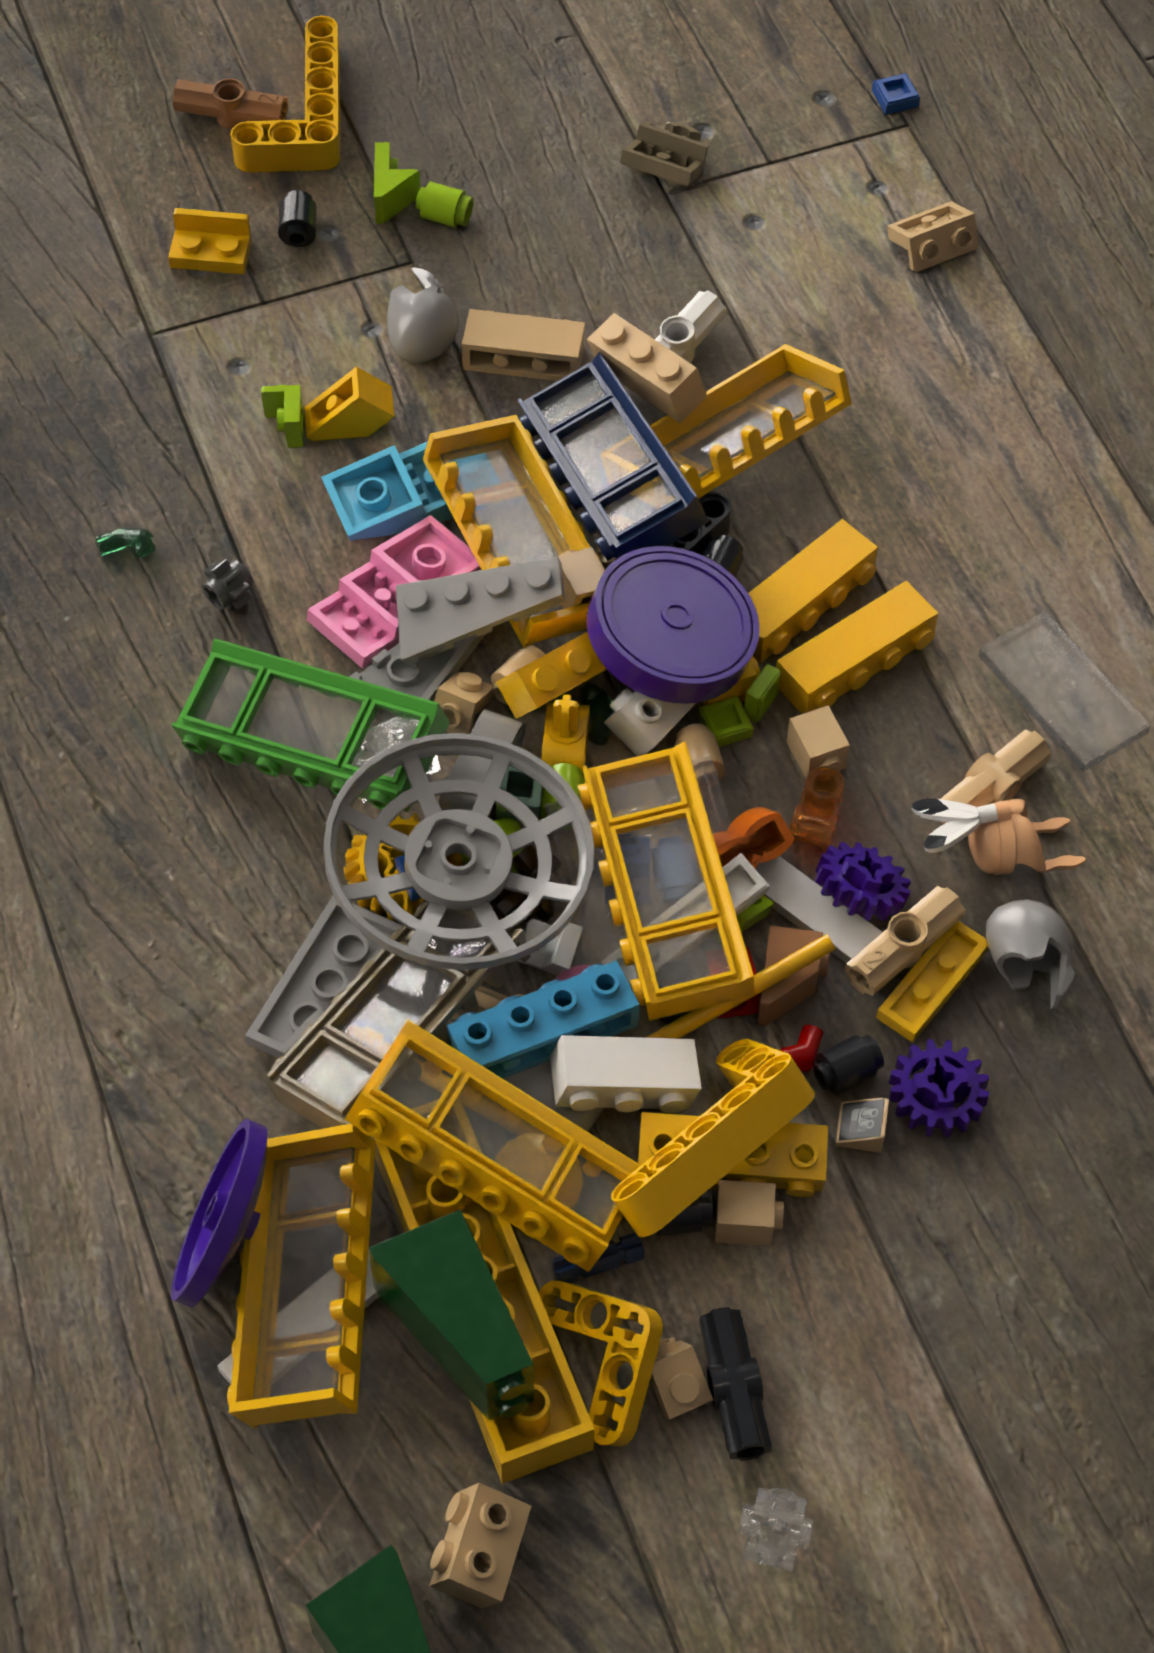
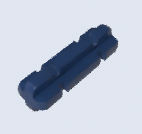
[552,1233,644,1283]

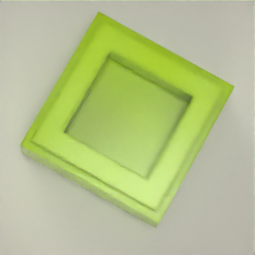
[744,664,781,723]
[698,696,754,747]

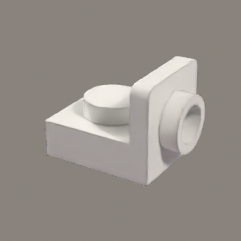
[517,919,583,975]

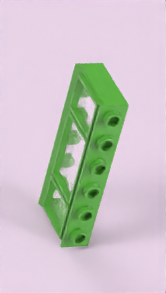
[171,638,450,812]

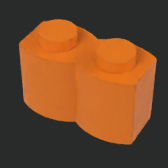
[695,807,795,870]

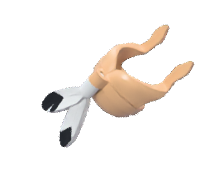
[911,798,1086,876]

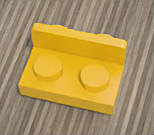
[168,208,252,274]

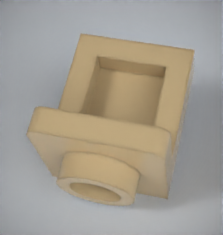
[434,671,493,734]
[650,1337,713,1420]

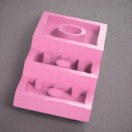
[307,515,481,669]

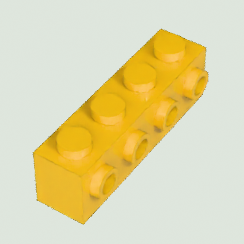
[638,1112,828,1197]

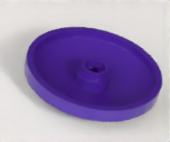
[171,1119,268,1308]

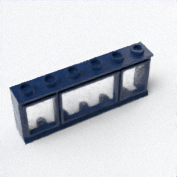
[518,352,709,561]

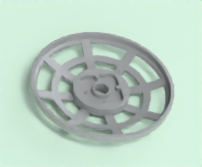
[323,733,594,970]

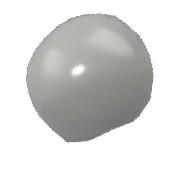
[387,267,458,363]
[986,899,1075,1009]

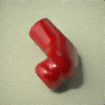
[780,1025,824,1073]

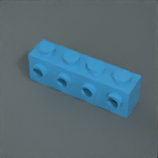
[447,960,640,1085]

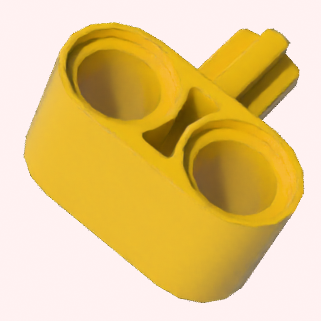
[541,695,590,777]

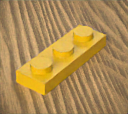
[876,921,989,1043]

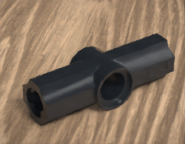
[699,1307,772,1461]

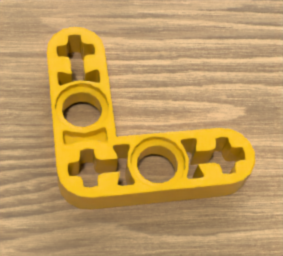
[539,1280,663,1447]

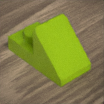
[374,142,420,224]

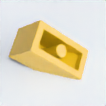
[304,366,395,441]

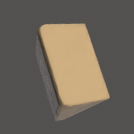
[835,1098,889,1153]

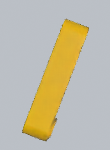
[230,15,341,172]
[611,1039,815,1237]

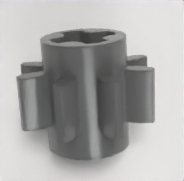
[202,559,254,610]

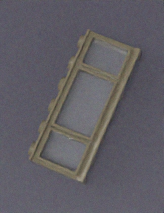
[266,900,531,1129]

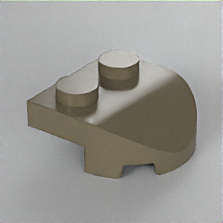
[620,121,709,187]

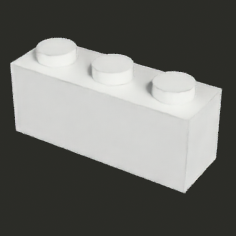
[550,1035,702,1113]

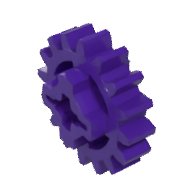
[815,842,911,921]
[888,1039,989,1138]

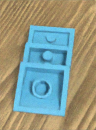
[321,441,501,541]

